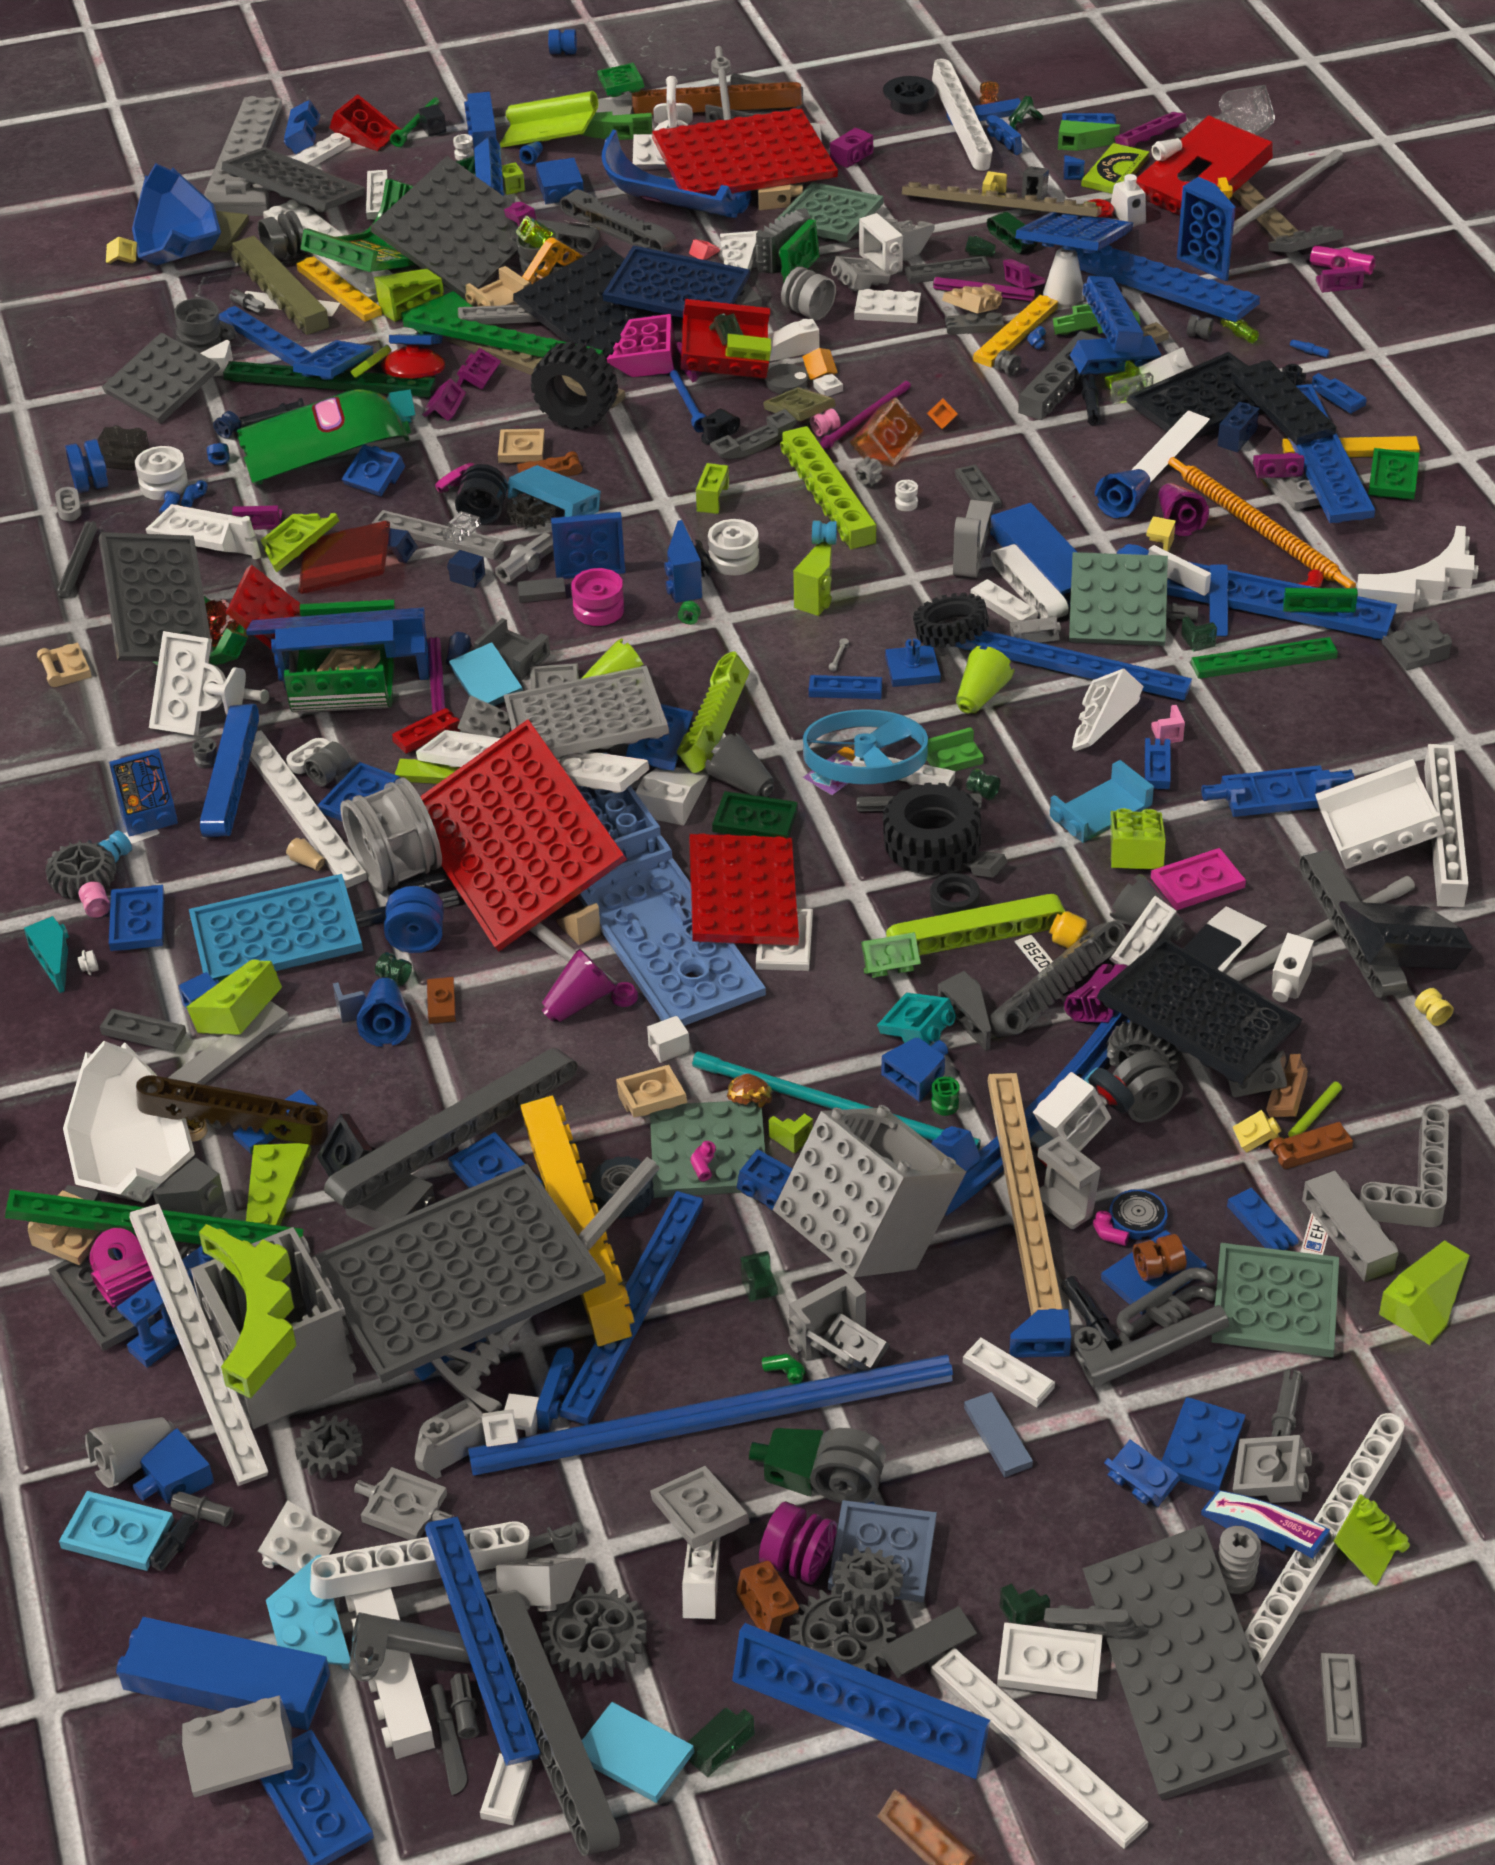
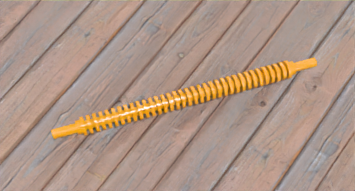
[1168,457,1356,588]

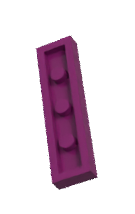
[1115,112,1187,147]

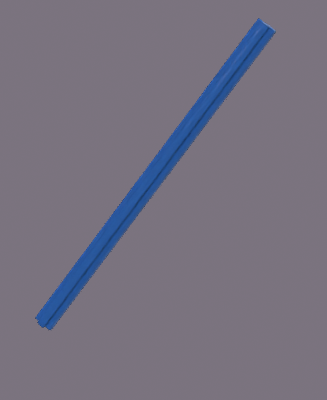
[468,1355,953,1476]

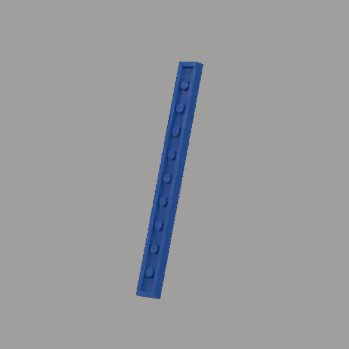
[954,631,1192,701]
[559,1191,703,1425]

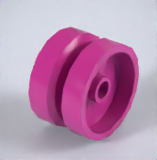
[572,568,624,626]

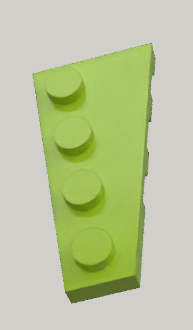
[246,1143,311,1226]

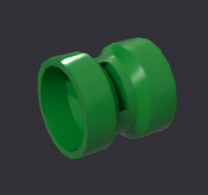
[931,1076,960,1116]

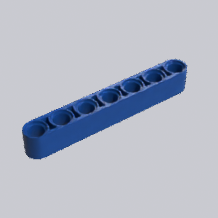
[200,704,259,838]

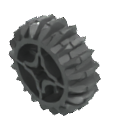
[45,840,117,900]
[1107,1021,1182,1073]

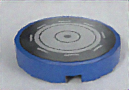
[1109,1189,1167,1240]

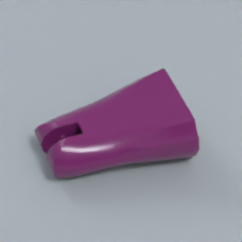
[1064,964,1128,1022]

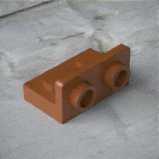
[736,1560,799,1636]

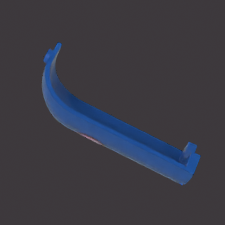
[602,130,752,218]

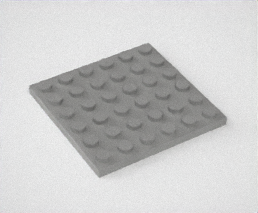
[504,666,669,759]

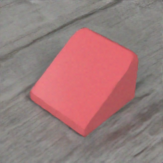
[689,239,721,260]

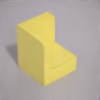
[106,237,137,264]
[1146,517,1176,552]

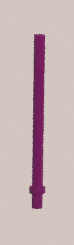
[819,381,911,450]

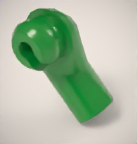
[762,1354,806,1384]

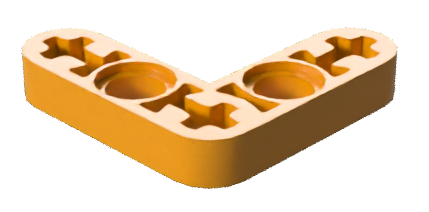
[522,237,584,284]

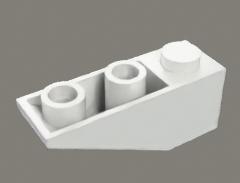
[682,1537,720,1619]

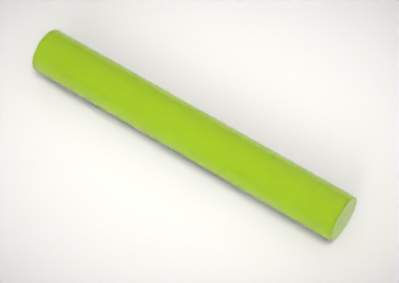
[1288,1082,1342,1137]

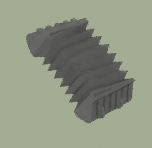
[755,208,811,274]

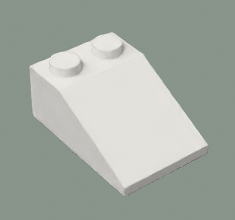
[636,767,709,826]

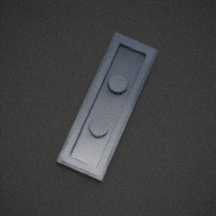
[964,1392,1033,1478]

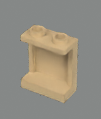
[465,266,530,307]

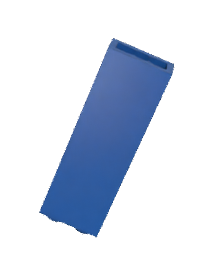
[990,503,1077,607]
[116,1617,330,1730]

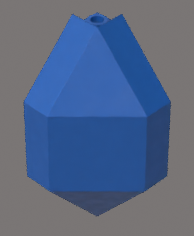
[132,163,221,266]

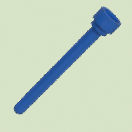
[670,370,706,433]

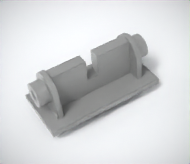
[1009,617,1061,643]

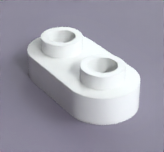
[287,738,330,774]

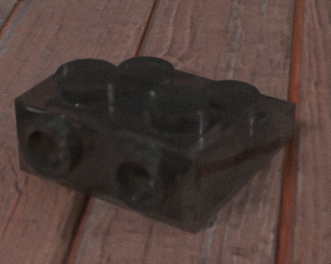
[97,425,149,471]

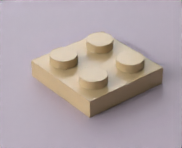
[498,429,545,463]

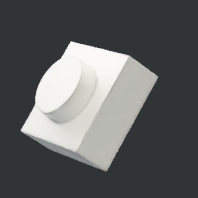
[813,374,843,396]
[482,1409,518,1447]

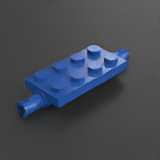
[1201,765,1354,817]

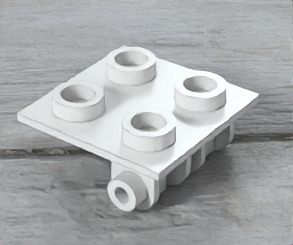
[258,1500,342,1574]

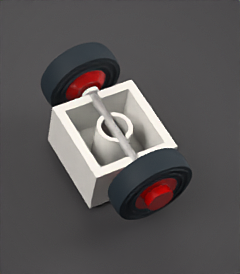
[1030,1068,1135,1167]

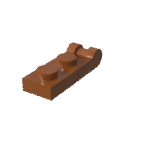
[517,451,582,477]
[1268,1122,1353,1169]

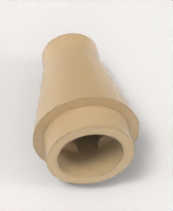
[286,838,325,871]

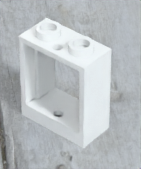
[859,213,903,275]

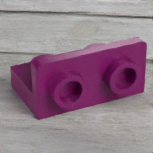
[457,347,501,390]
[1253,453,1305,478]

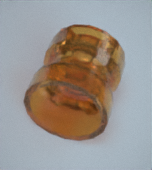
[979,81,999,105]

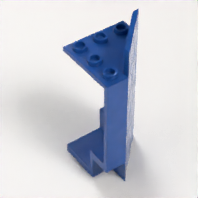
[246,607,429,691]

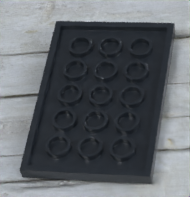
[1127,352,1261,441]

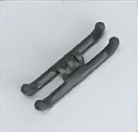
[1116,1267,1216,1346]

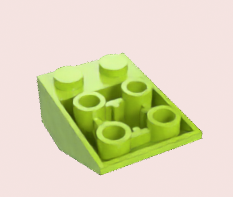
[1110,808,1165,869]

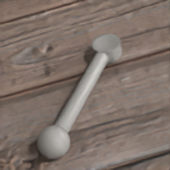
[829,638,849,672]

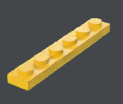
[296,256,382,322]
[973,295,1058,368]

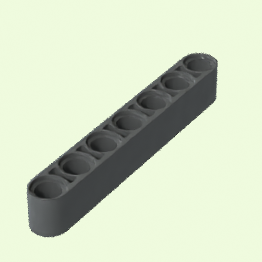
[1299,850,1407,998]

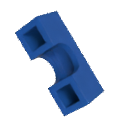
[284,100,320,154]

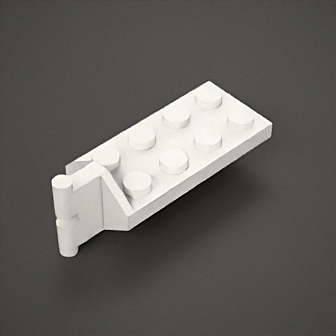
[146,504,261,559]

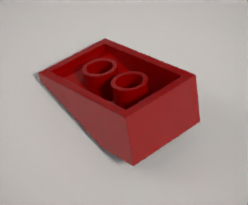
[329,94,401,151]

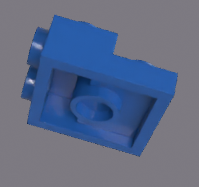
[342,445,405,496]

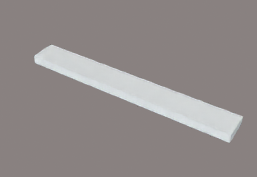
[931,1648,1148,1849]

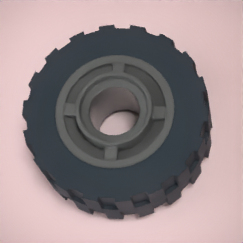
[589,1156,654,1219]

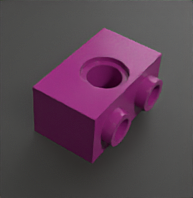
[830,128,874,168]

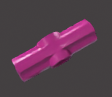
[1310,245,1376,275]

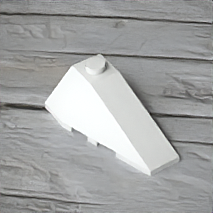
[768,319,819,361]

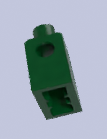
[749,1428,824,1497]

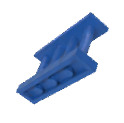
[117,1246,214,1368]

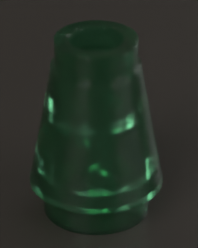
[965,235,996,257]

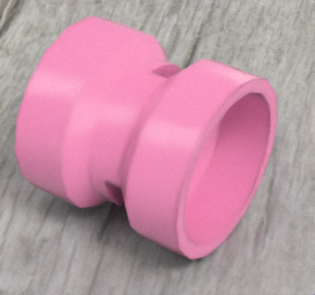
[810,408,840,437]
[78,882,110,918]

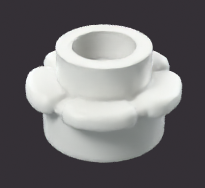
[78,950,99,975]

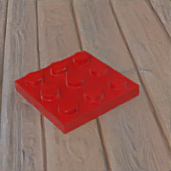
[226,565,301,650]

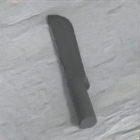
[430,1684,467,1795]

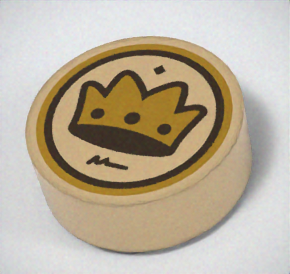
[185,1116,208,1142]

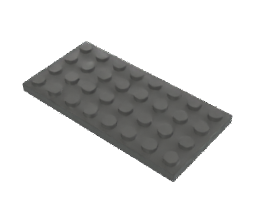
[1083,1525,1290,1800]

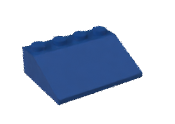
[1177,177,1235,281]

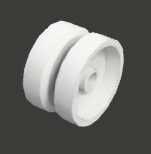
[135,446,189,500]
[708,519,759,576]

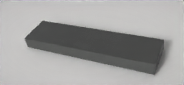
[905,256,990,284]

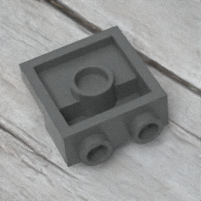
[1382,616,1452,671]

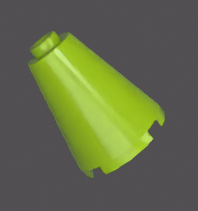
[581,638,644,679]
[956,646,1015,714]

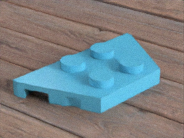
[266,1555,350,1669]

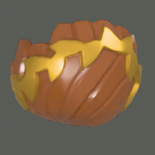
[727,1074,772,1108]

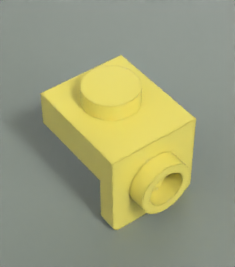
[1233,1110,1281,1153]

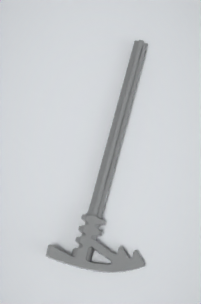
[431,1157,660,1413]

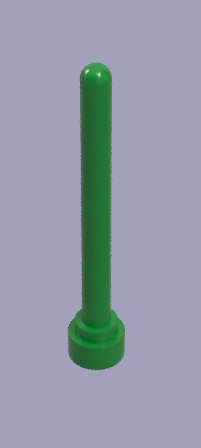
[390,97,439,147]

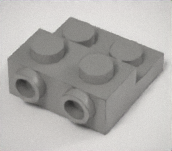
[831,256,891,292]
[1233,1435,1312,1503]

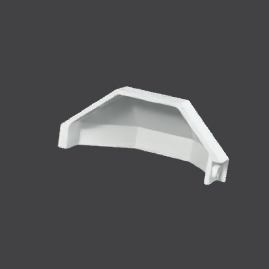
[63,1041,195,1203]

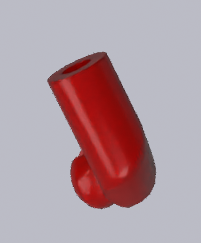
[1297,569,1324,588]

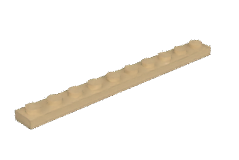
[987,1073,1062,1316]

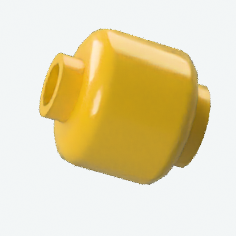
[1049,911,1088,949]

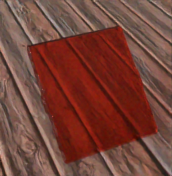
[298,520,390,594]

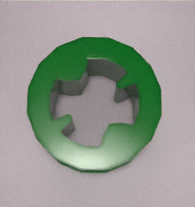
[678,601,701,625]

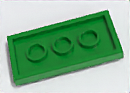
[597,63,644,97]

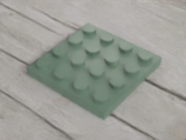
[777,182,884,242]
[1069,552,1168,646]
[650,1101,765,1198]
[1211,1243,1339,1357]

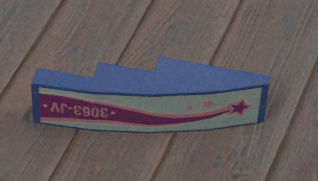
[1201,1490,1330,1559]

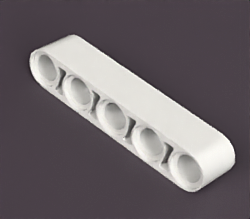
[991,544,1069,618]

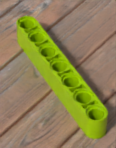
[886,894,1065,956]

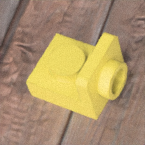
[982,171,1007,193]

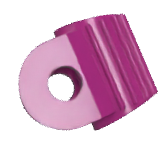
[89,1228,154,1308]

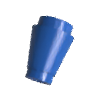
[519,142,543,164]

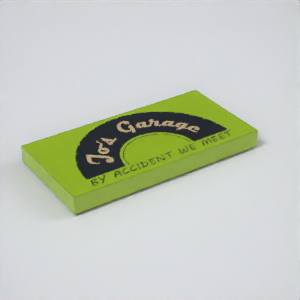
[1081,143,1149,194]

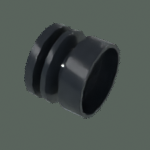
[455,464,508,525]

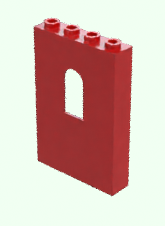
[1136,115,1273,216]

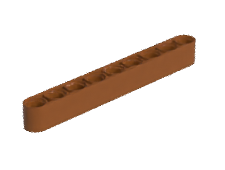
[631,82,802,115]

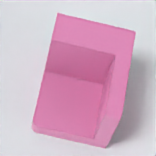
[1151,705,1185,745]

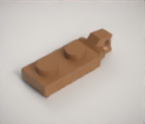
[1267,1054,1308,1117]

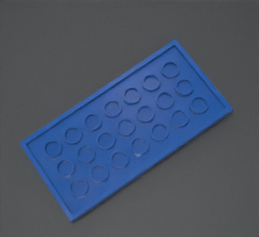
[1016,212,1134,253]

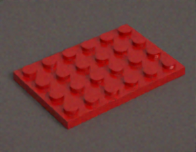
[689,833,799,945]

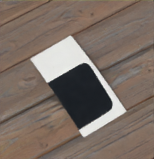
[1184,906,1267,972]

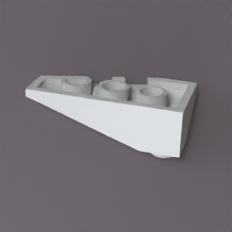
[1072,668,1144,751]

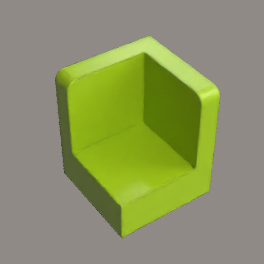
[769,1114,813,1154]

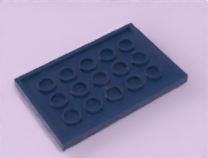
[603,245,750,318]

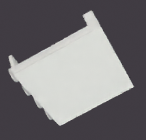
[1315,759,1446,869]

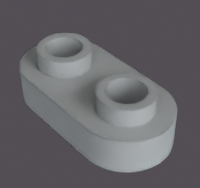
[55,487,82,521]

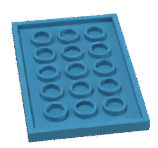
[189,874,363,982]

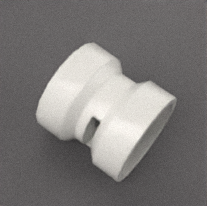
[453,134,474,161]
[895,480,918,511]

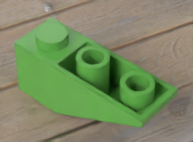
[1058,120,1120,151]

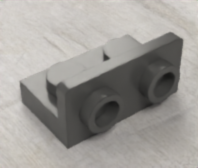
[1228,1050,1287,1097]

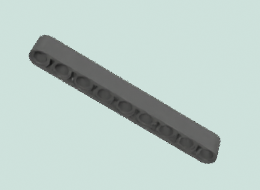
[485,1590,620,1856]

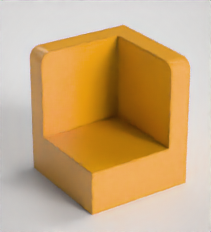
[802,348,838,380]

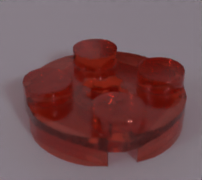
[205,599,239,647]

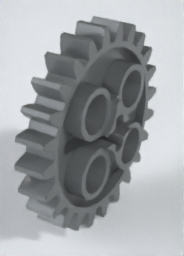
[541,1586,647,1680]
[790,1586,896,1675]

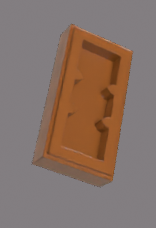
[427,977,456,1024]

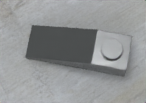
[938,971,991,1051]

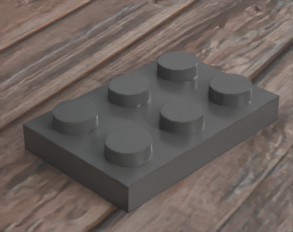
[1268,225,1344,252]

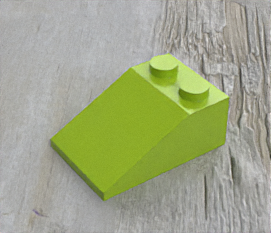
[793,541,832,616]

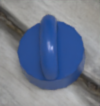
[206,443,230,465]

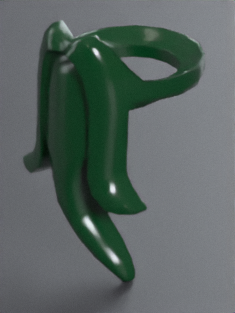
[1008,96,1044,130]

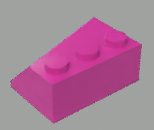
[607,314,675,378]

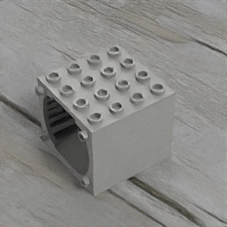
[773,1105,966,1277]
[191,1227,356,1429]

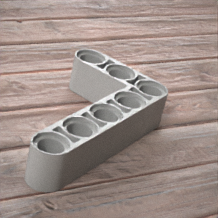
[953,500,994,578]
[1359,1104,1449,1227]

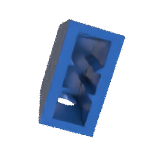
[881,1038,948,1102]
[133,1428,214,1504]

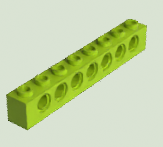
[780,426,876,549]

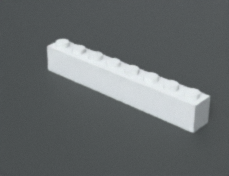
[1424,744,1468,907]

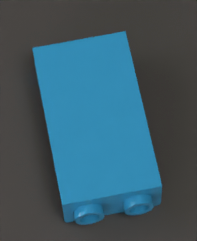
[508,465,601,517]

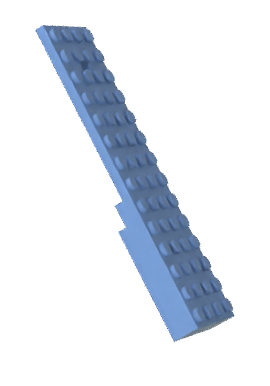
[576,752,766,1026]

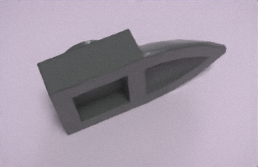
[962,851,1007,877]

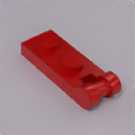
[392,708,460,754]

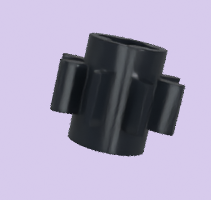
[1282,364,1306,386]

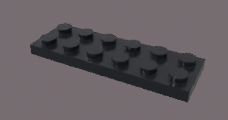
[1231,360,1337,445]

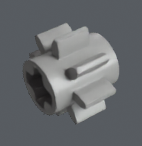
[855,456,883,486]

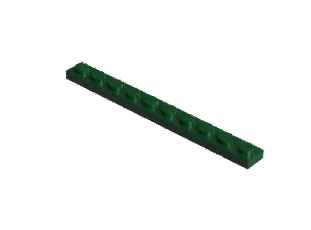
[223,361,436,398]

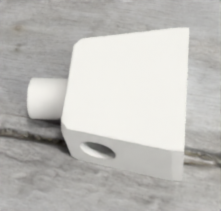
[1111,174,1146,227]
[1272,933,1314,1002]

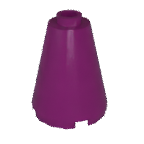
[1158,483,1209,536]
[542,949,616,1022]

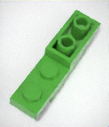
[580,111,652,140]
[1053,304,1141,335]

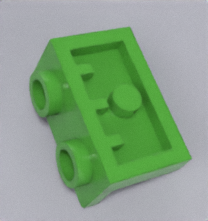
[927,727,984,771]
[861,932,921,978]

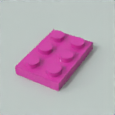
[1151,848,1246,911]

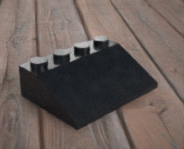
[1339,901,1473,970]

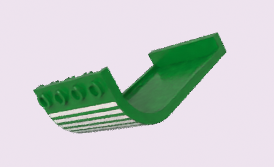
[284,599,396,713]

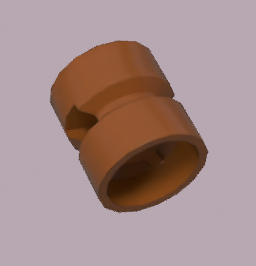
[1133,1234,1187,1281]

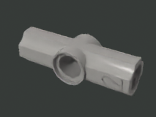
[495,532,554,584]

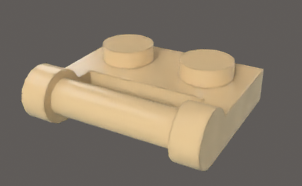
[37,643,92,687]

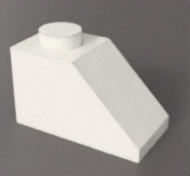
[1136,347,1191,388]

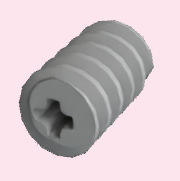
[1217,1526,1261,1594]

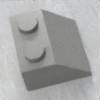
[496,1557,586,1611]

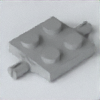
[354,1467,454,1540]

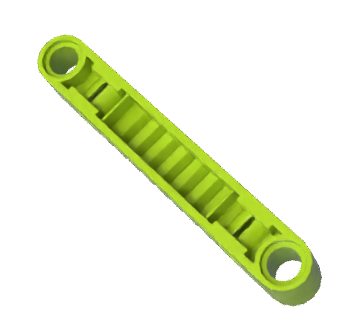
[677,651,750,773]

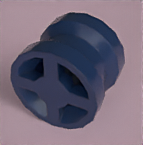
[213,411,241,438]

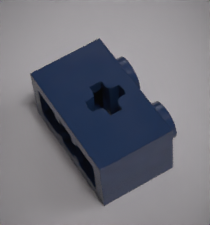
[1217,402,1259,453]

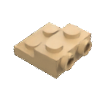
[942,284,1002,314]
[616,1065,687,1118]
[28,1190,104,1265]

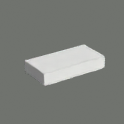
[480,1753,532,1825]

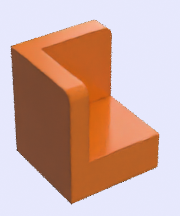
[927,398,958,429]

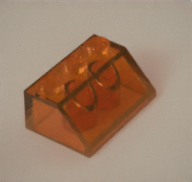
[850,397,923,467]

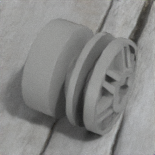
[781,267,836,320]

